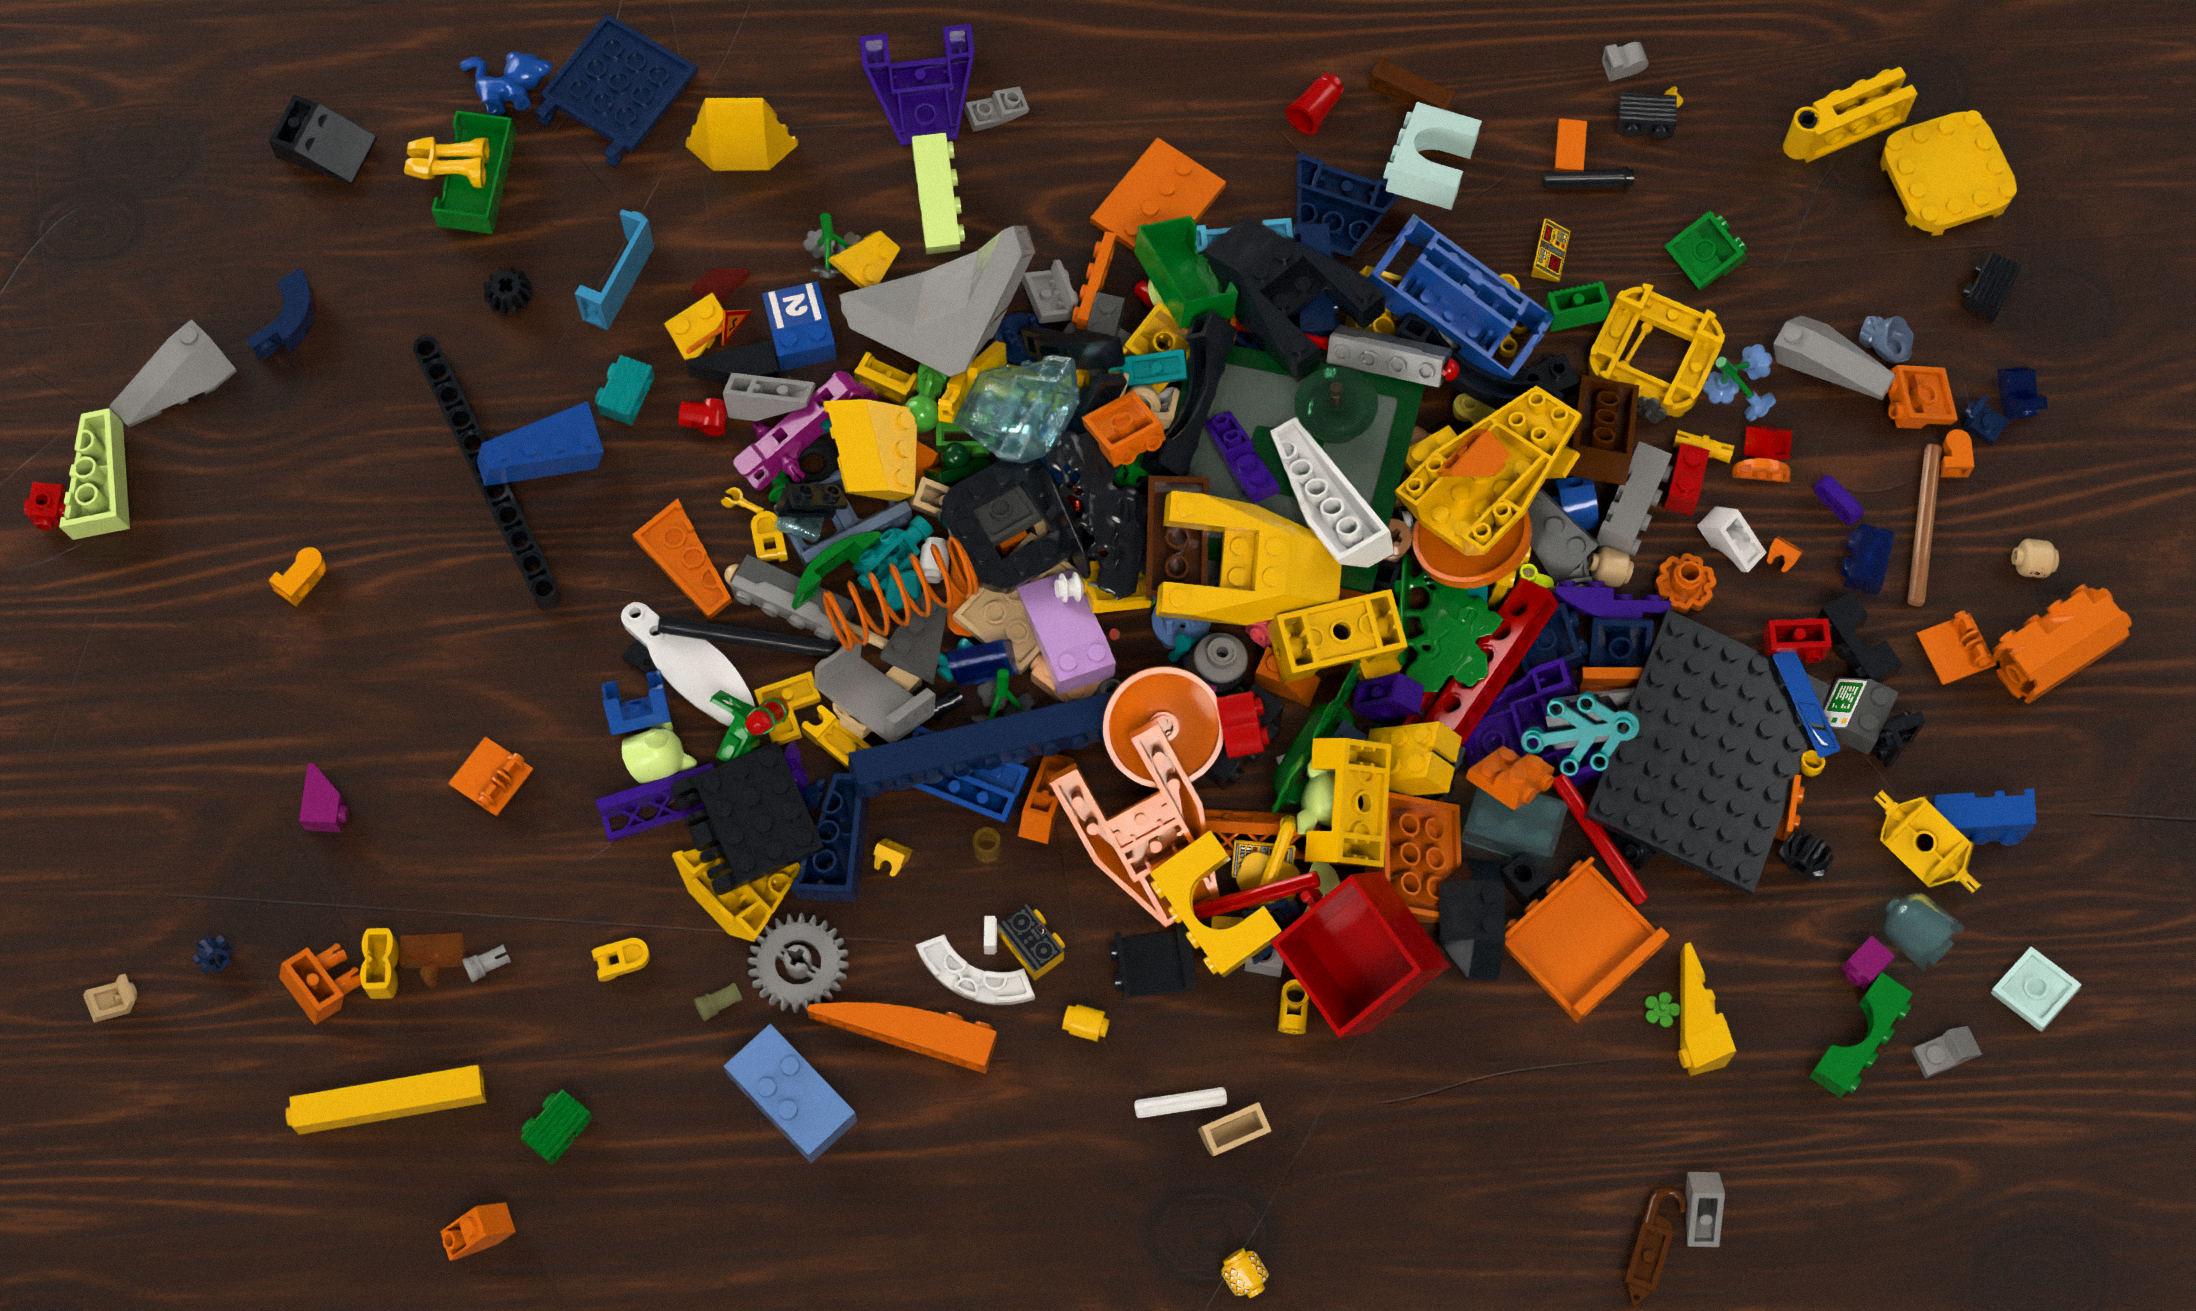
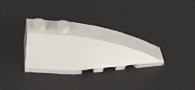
[1270,417,1394,568]

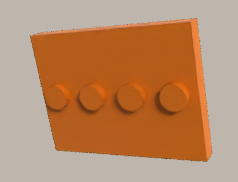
[1090,137,1226,251]

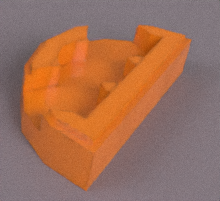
[1732,458,1791,483]

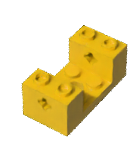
[1267,589,1408,684]
[1305,738,1392,867]

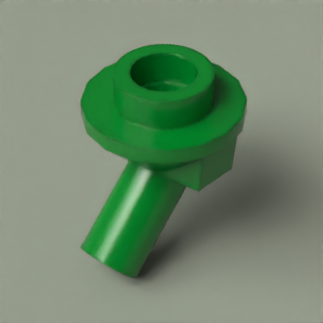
[768,470,790,503]

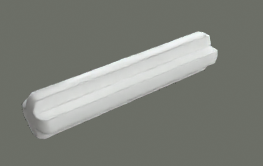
[1134,1087,1227,1118]

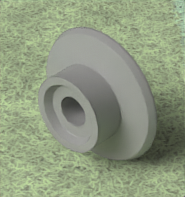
[1194,633,1248,683]

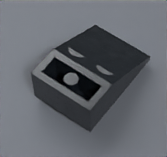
[268,94,377,185]

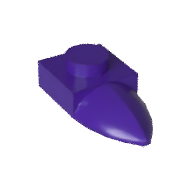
[784,741,808,796]

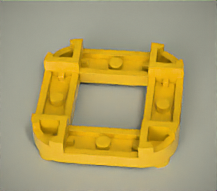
[1588,283,1725,417]

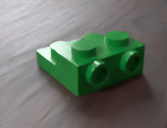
[1664,210,1748,291]

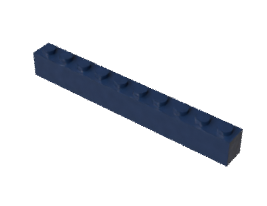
[848,691,1114,798]

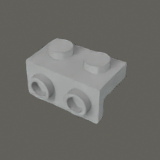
[1021,259,1079,323]

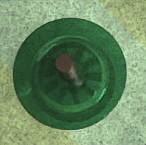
[1294,367,1378,444]

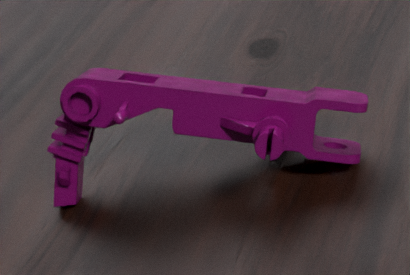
[733,371,879,490]

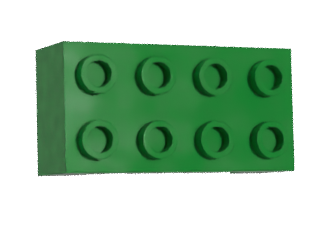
[432,110,517,234]
[1134,216,1238,329]

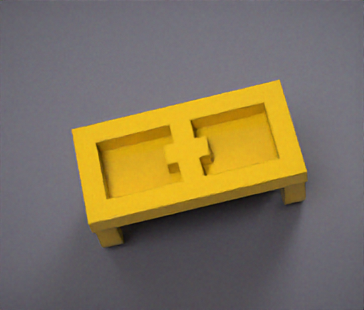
[854,352,918,406]

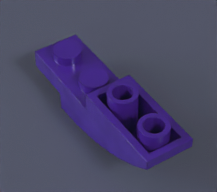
[1204,411,1280,504]
[1547,581,1671,619]

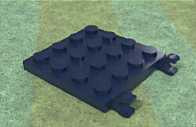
[535,13,698,167]

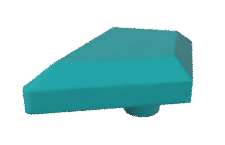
[880,569,921,618]

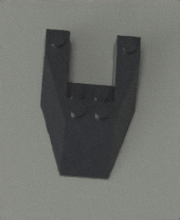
[1203,216,1385,383]

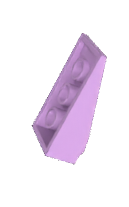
[1016,569,1116,695]

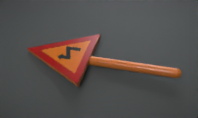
[686,310,751,354]

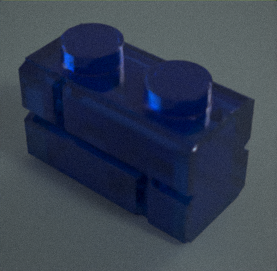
[1840,524,1895,595]

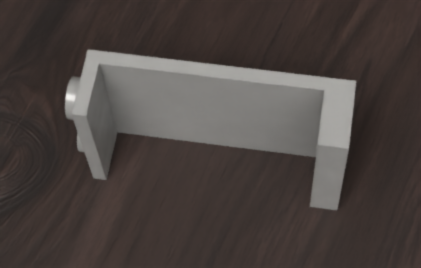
[814,640,936,743]

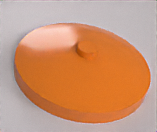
[1412,510,1532,589]
[1103,666,1224,788]

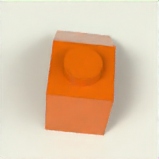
[1436,429,1511,477]
[1254,646,1321,707]

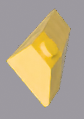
[1678,942,1736,1076]

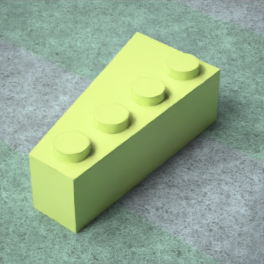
[59,408,130,540]

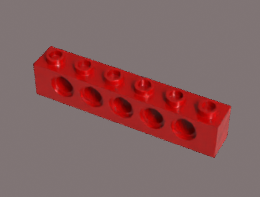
[1423,577,1559,745]

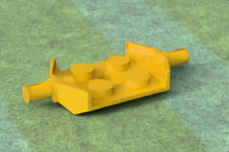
[1873,790,1981,894]

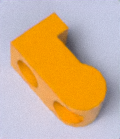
[268,547,326,606]

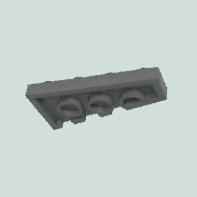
[1528,488,1600,586]

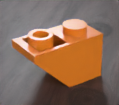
[440,1202,516,1261]

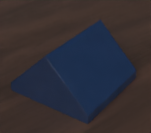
[1587,617,1654,668]

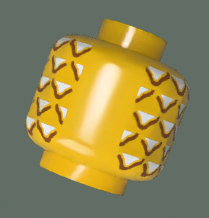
[1221,1248,1269,1298]

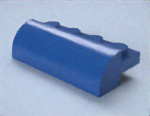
[912,725,1030,824]

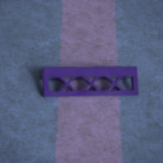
[596,763,714,842]

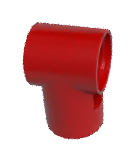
[678,398,728,436]

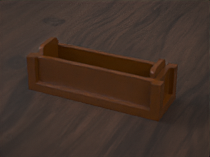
[1369,57,1456,112]

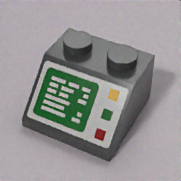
[1822,677,1899,754]

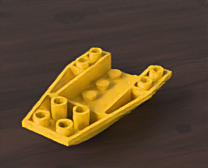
[1395,385,1582,556]

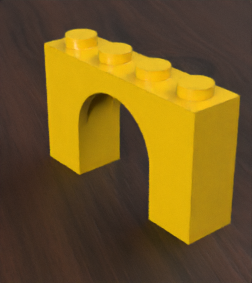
[1150,830,1283,977]

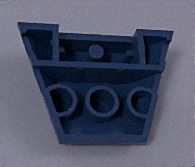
[1297,152,1400,258]

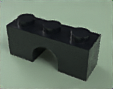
[1817,592,1903,683]

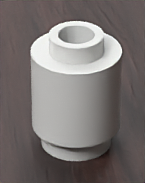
[919,537,950,583]

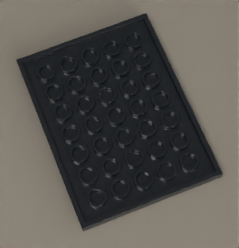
[1583,609,1831,896]

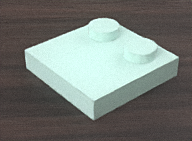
[1991,947,2082,1032]

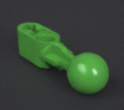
[904,363,950,433]

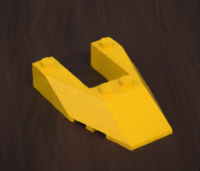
[1156,490,1342,626]

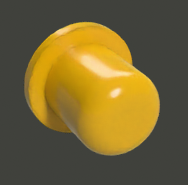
[1663,86,1683,108]

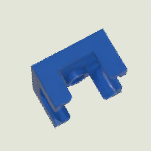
[601,670,671,736]

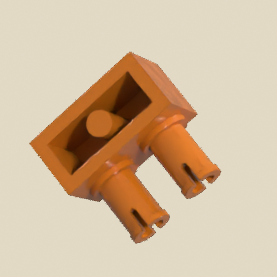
[279,943,362,1025]

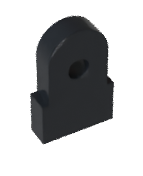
[621,640,658,675]

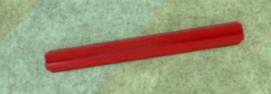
[1553,773,1649,906]
[1181,871,1321,923]

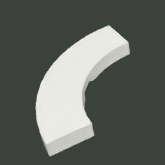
[916,934,1035,1005]

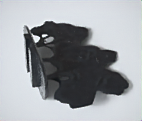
[1039,430,1148,600]

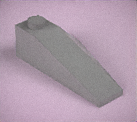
[1773,315,1895,400]
[109,319,237,427]

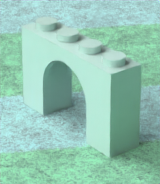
[1383,102,1482,210]

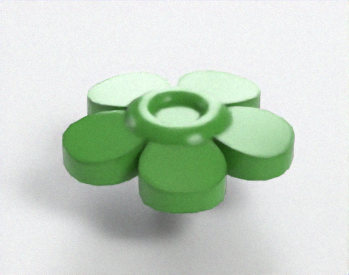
[1645,992,1680,1028]

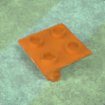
[1916,610,1997,686]
[448,736,534,817]

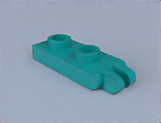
[1108,349,1189,388]

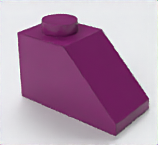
[299,763,349,833]

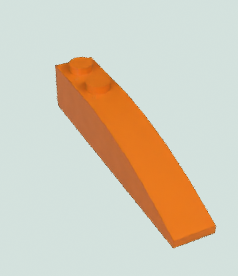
[807,1002,997,1074]

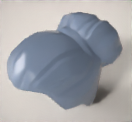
[1859,316,1914,364]

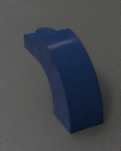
[246,268,315,361]

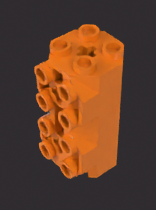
[1992,584,2132,704]

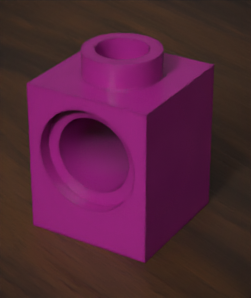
[1841,935,1895,990]

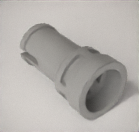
[462,944,511,982]

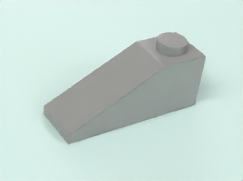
[723,373,815,421]

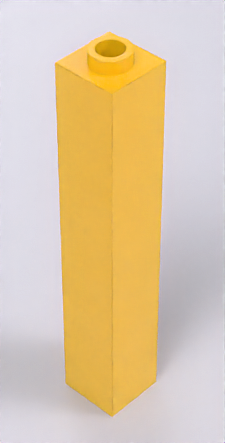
[286,1065,487,1135]

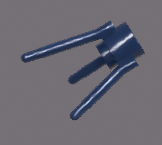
[1243,897,1303,964]

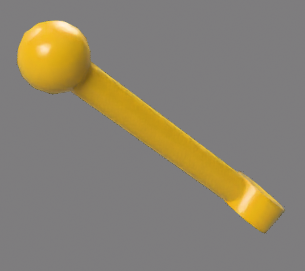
[1620,322,1653,366]

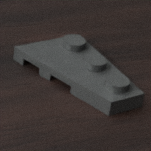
[880,591,948,684]

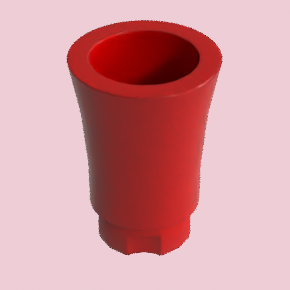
[1285,73,1344,135]

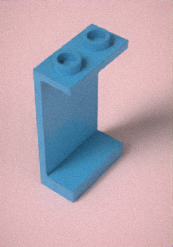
[575,209,654,330]

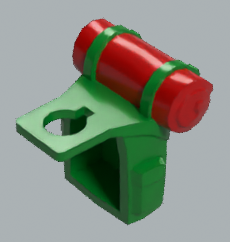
[710,690,789,763]

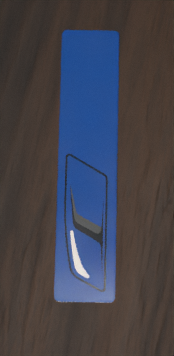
[1773,652,1841,758]

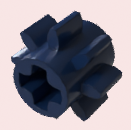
[192,934,234,974]

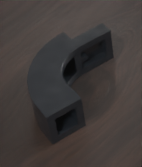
[1072,373,1127,436]

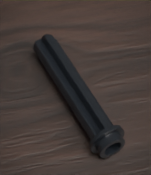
[1543,166,1634,189]

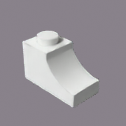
[1697,506,1767,572]

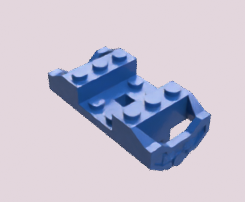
[1368,214,1554,379]

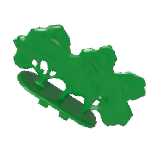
[1394,553,1504,692]

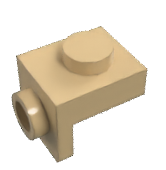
[83,974,137,1023]

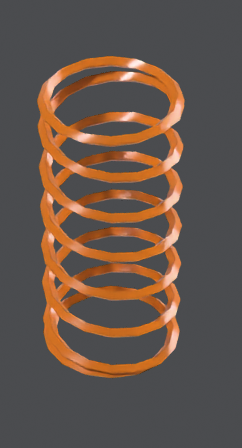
[822,536,979,652]

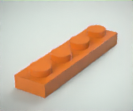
[1072,231,1116,330]

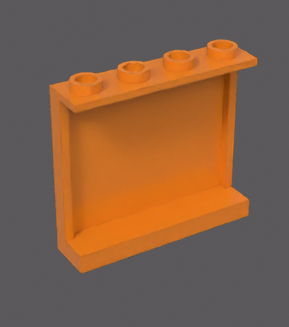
[1504,856,1670,1024]

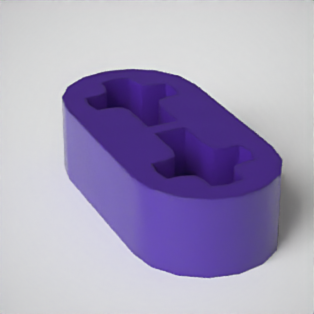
[1813,475,1864,525]

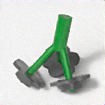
[803,213,862,279]
[972,669,1036,723]

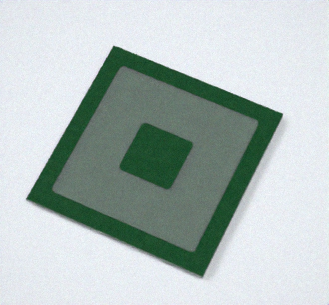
[1145,345,1425,594]

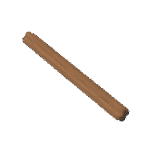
[1907,444,1942,607]

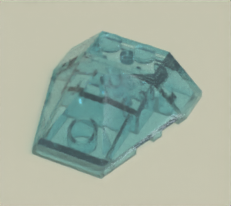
[954,355,1080,464]

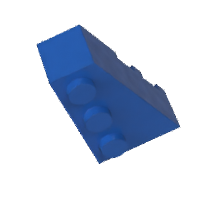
[1930,788,2037,846]

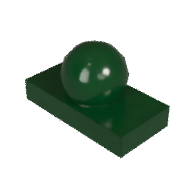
[925,442,990,484]

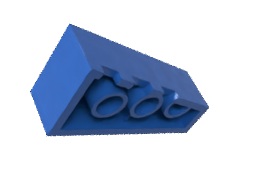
[476,401,604,486]

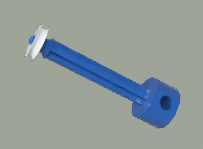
[1399,477,1599,547]

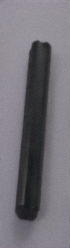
[657,616,836,658]

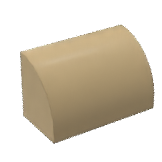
[1198,1102,1271,1157]

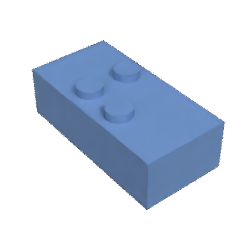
[724,1024,857,1164]

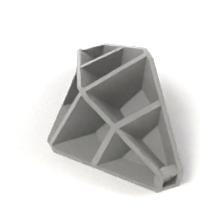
[839,226,1036,377]

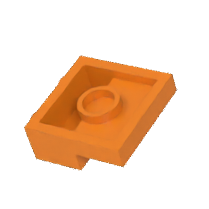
[1887,365,1958,429]
[1082,390,1166,468]
[1466,745,1555,811]

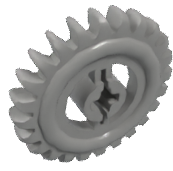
[747,913,849,1013]

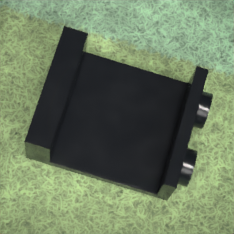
[1109,923,1197,1000]

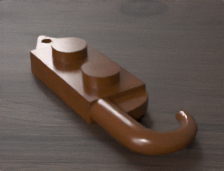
[1623,1187,1687,1308]

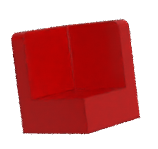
[1744,425,1793,460]

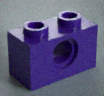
[1352,673,1424,723]

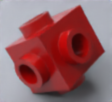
[24,482,67,531]

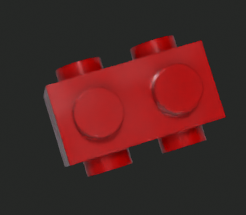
[1762,618,1832,663]

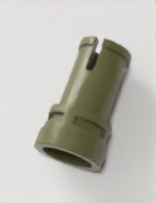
[693,983,743,1022]

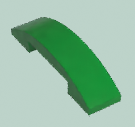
[791,531,882,610]

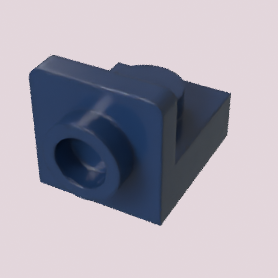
[1962,395,2010,446]

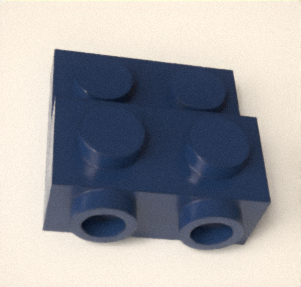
[1521,602,1590,676]

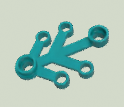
[1521,692,1640,776]

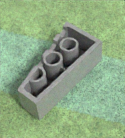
[1593,441,1673,557]

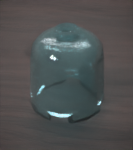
[1883,892,1965,971]

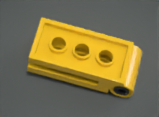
[1783,66,1918,163]

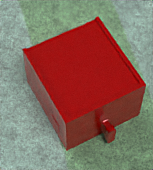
[1271,872,1451,1038]

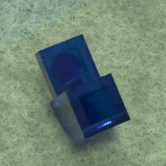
[1998,366,2048,419]

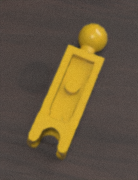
[801,705,871,770]

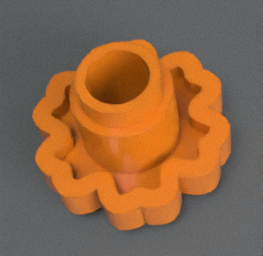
[1654,553,1716,614]

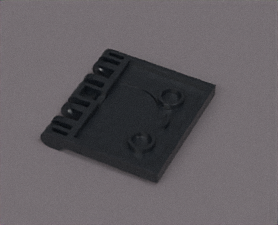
[670,741,825,895]

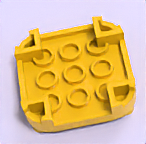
[1880,110,2017,236]

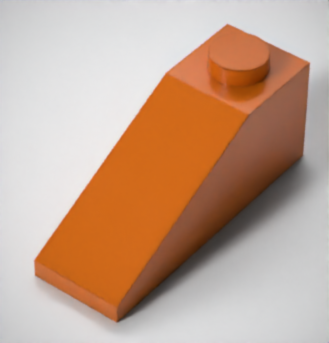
[1018,754,1074,844]

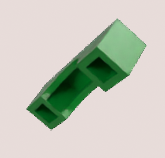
[1809,972,1913,1099]

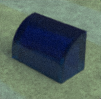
[946,639,1019,687]

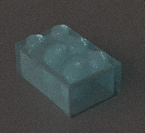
[1461,786,1568,869]

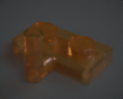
[400,933,464,987]

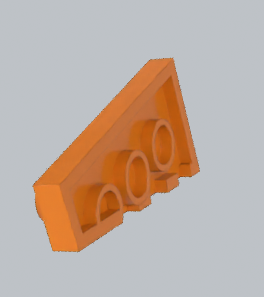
[632,498,732,620]

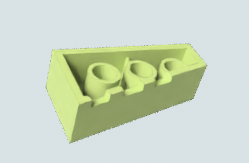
[912,133,965,255]

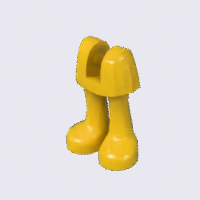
[404,137,490,189]

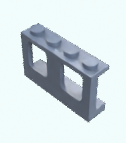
[774,469,913,569]

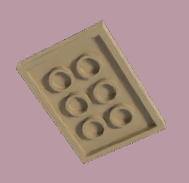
[953,532,1087,675]

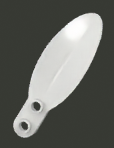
[621,602,755,727]

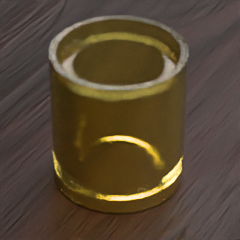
[973,827,1001,863]

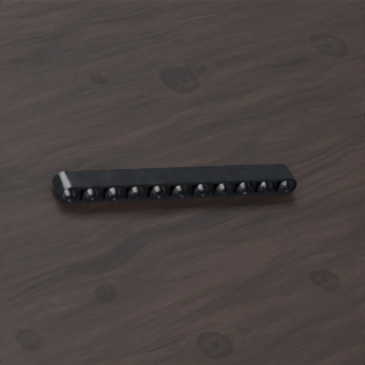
[412,335,561,610]

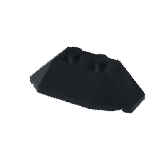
[1439,860,1505,981]

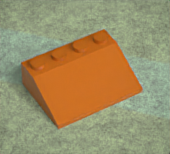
[1365,792,1462,923]

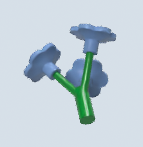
[1702,344,1776,421]

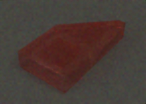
[692,268,751,302]

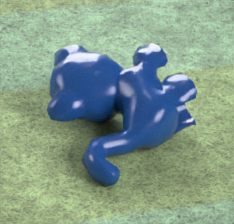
[460,51,553,116]

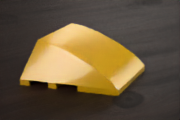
[685,98,798,171]
[672,844,801,942]

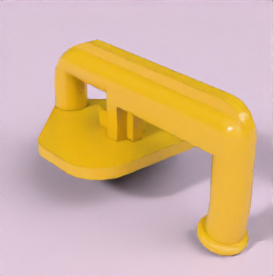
[1236,815,1301,912]

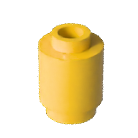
[1062,1004,1110,1042]

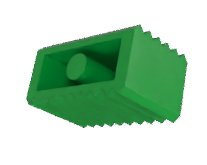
[1544,281,1610,332]
[520,1089,593,1166]

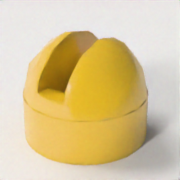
[1800,750,1825,777]

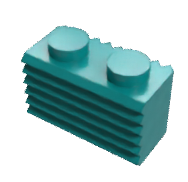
[595,355,655,426]

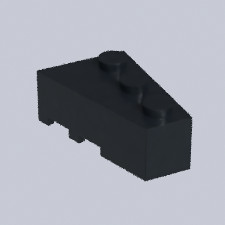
[1203,683,1284,791]

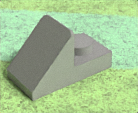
[1911,1026,1982,1079]

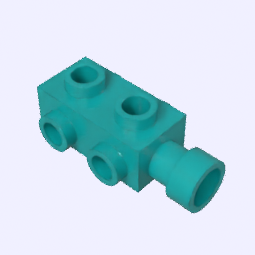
[853,515,934,591]

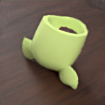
[621,722,697,784]
[1296,759,1335,835]

